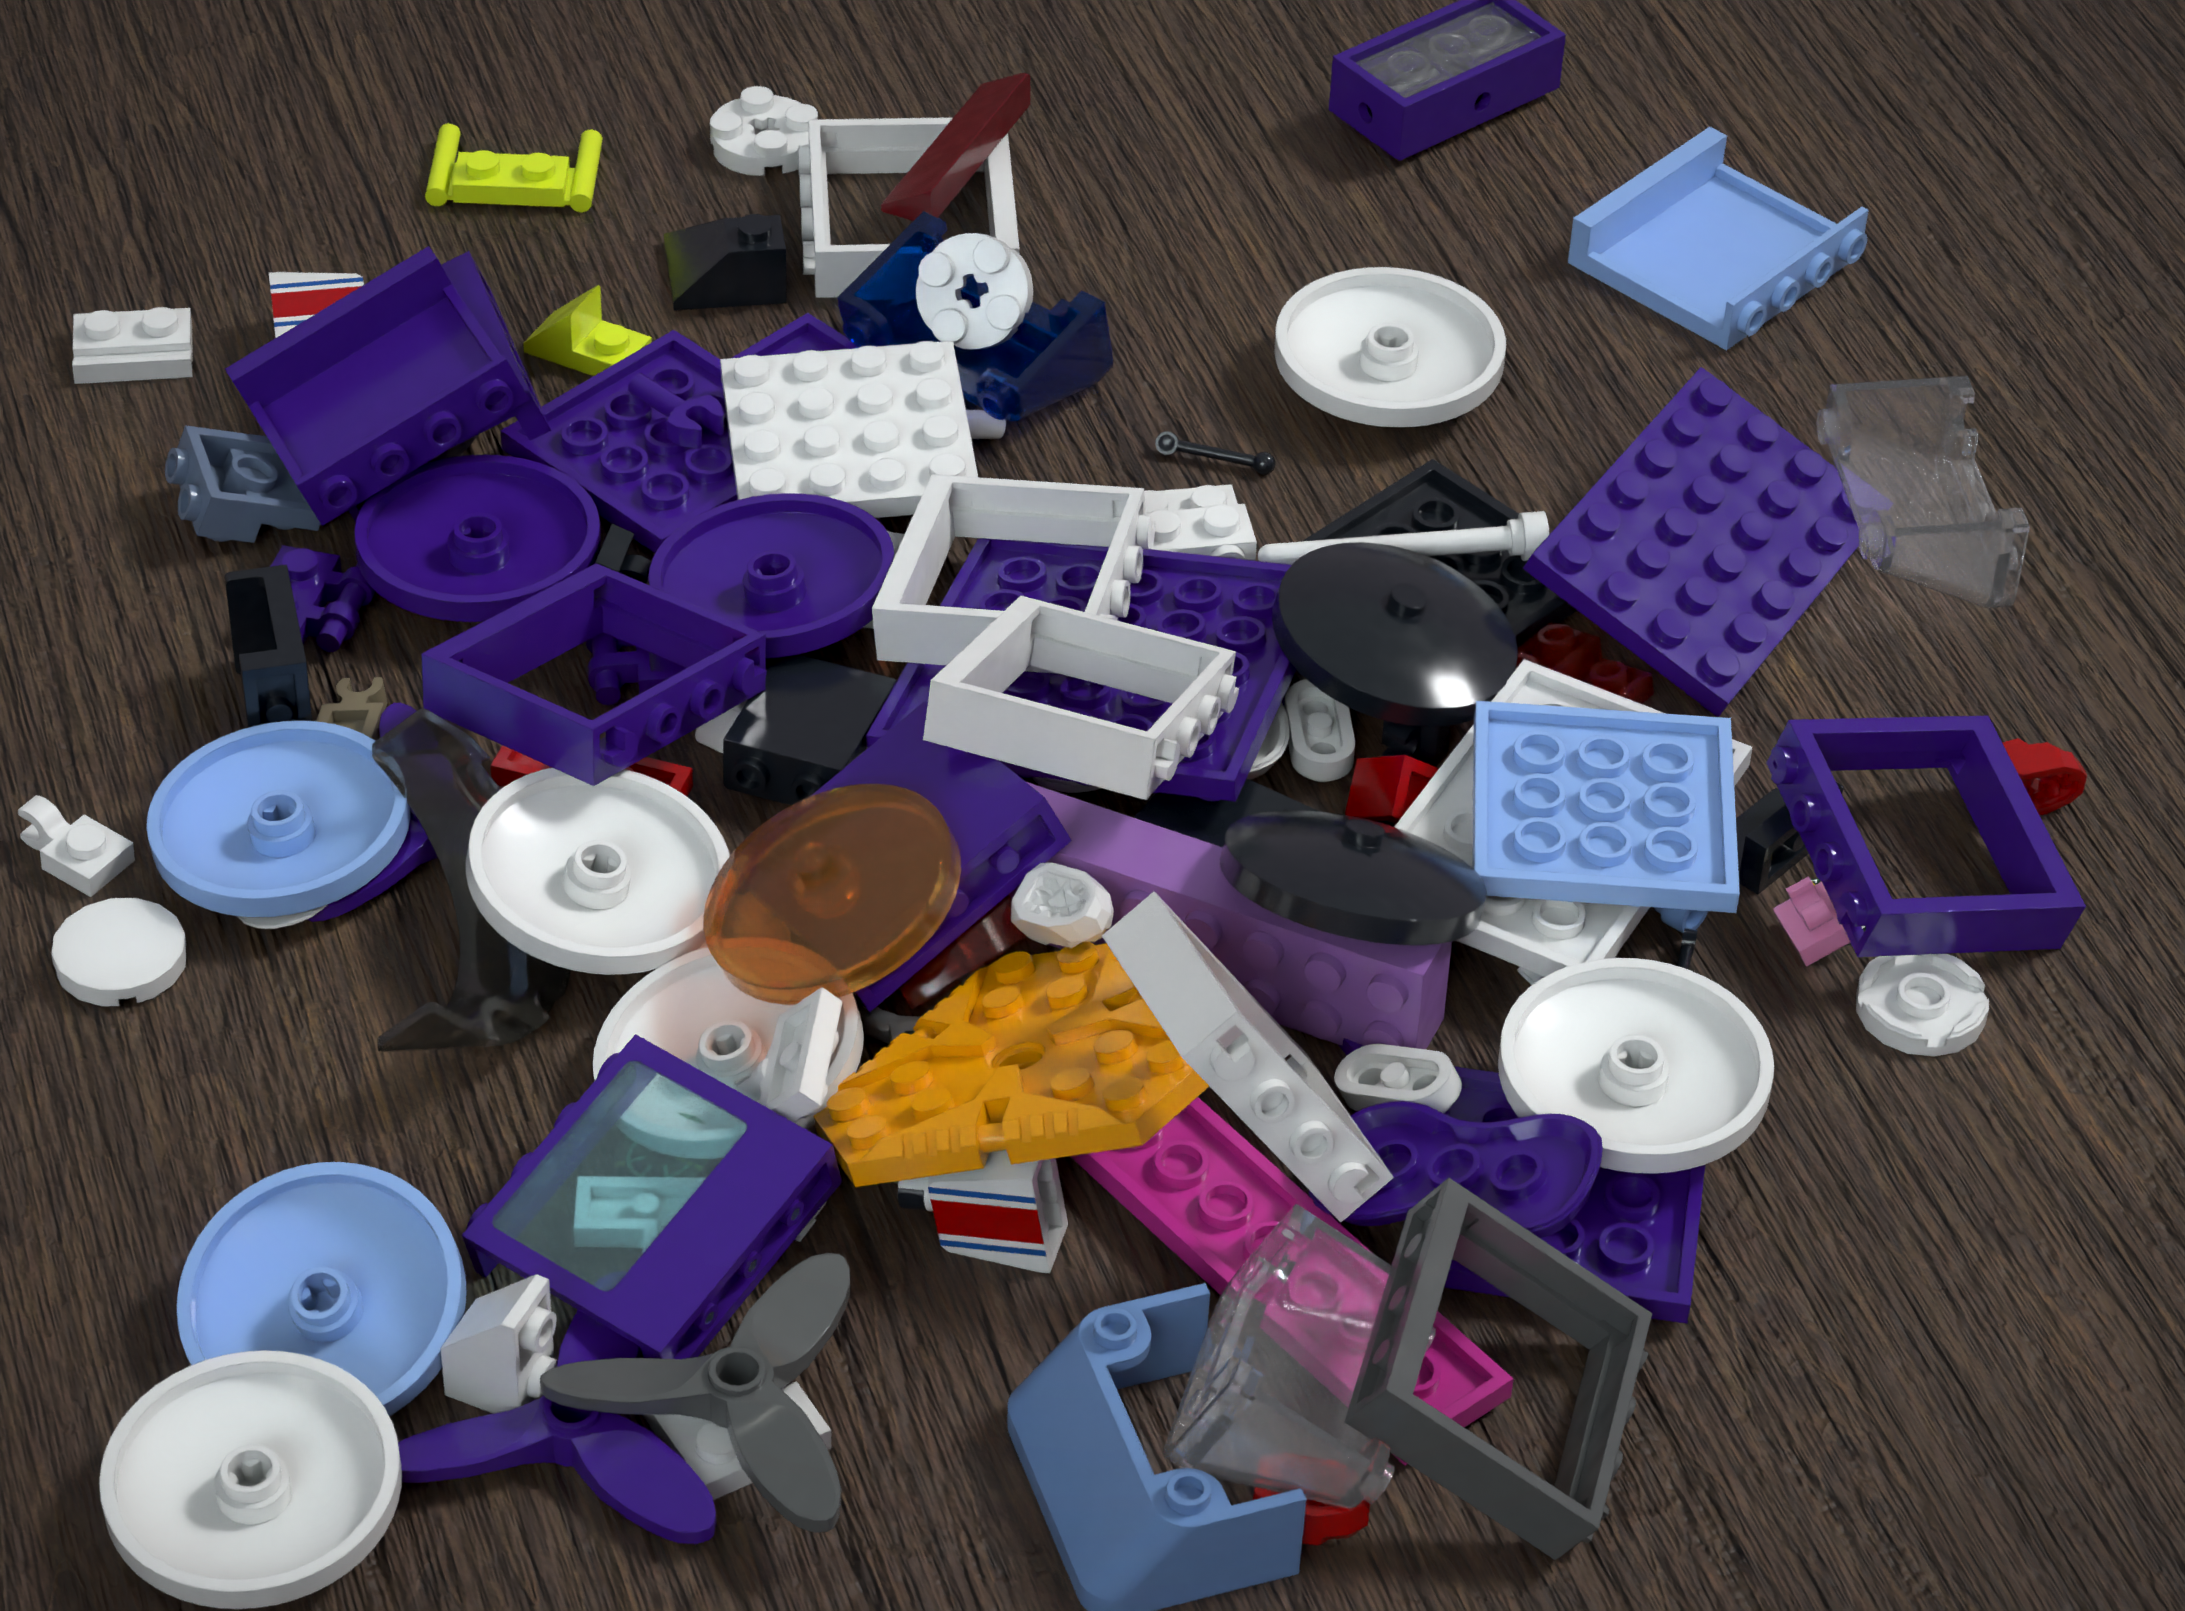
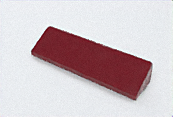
[881,73,1031,226]

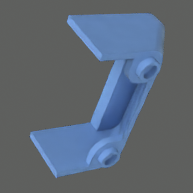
[1007,1283,1306,1611]

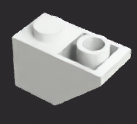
[441,1275,558,1414]

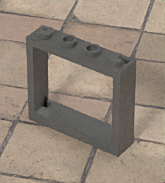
[1344,1178,1652,1560]

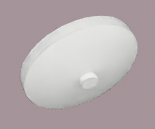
[1274,267,1506,427]
[466,768,732,975]
[593,940,864,1162]
[1498,958,1774,1174]
[99,1350,402,1609]

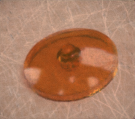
[703,784,961,1005]

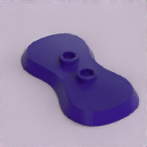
[1309,1101,1603,1238]

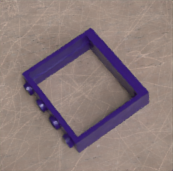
[421,563,767,786]
[1766,715,2086,957]

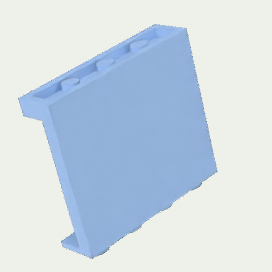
[1568,127,1868,351]

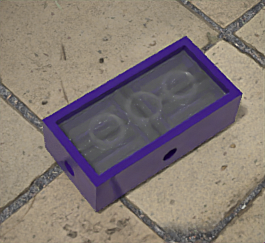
[1329,0,1566,161]

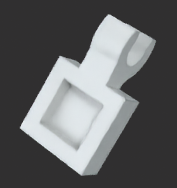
[18,795,135,897]

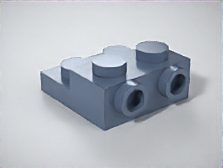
[165,425,320,543]

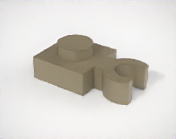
[316,677,388,745]

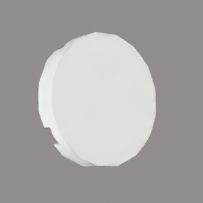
[51,898,186,1006]
[1856,954,1989,1057]

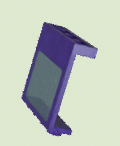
[462,1034,842,1359]

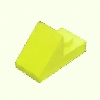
[523,285,652,376]

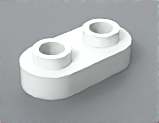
[1284,679,1355,782]
[1334,1044,1462,1113]

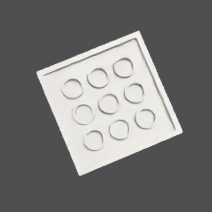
[720,341,978,518]

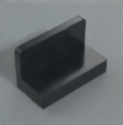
[1736,782,1844,895]

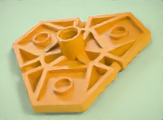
[813,942,1209,1187]

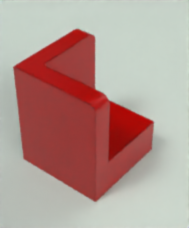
[1345,755,1439,825]

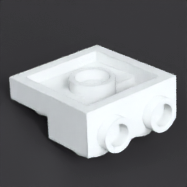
[1144,484,1257,561]

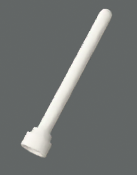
[1258,511,1549,565]

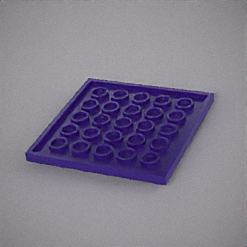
[866,538,1296,802]

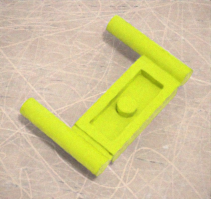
[425,124,603,212]

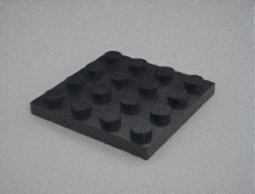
[1301,459,1578,650]

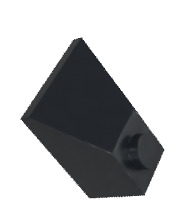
[663,214,787,311]

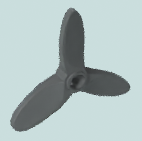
[540,1253,850,1532]

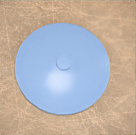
[147,721,410,917]
[177,1162,466,1416]

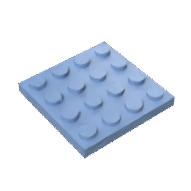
[1472,701,1740,913]

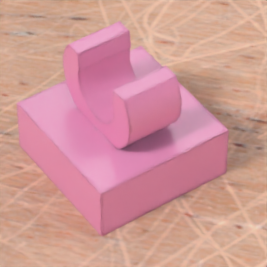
[1772,876,1850,967]

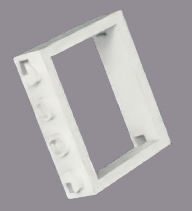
[798,118,1019,298]
[872,474,1155,674]
[923,596,1239,800]
[1102,891,1394,1223]

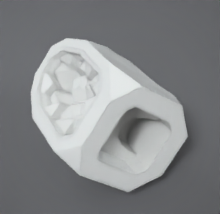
[1011,862,1114,948]

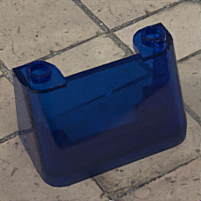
[837,211,1114,421]

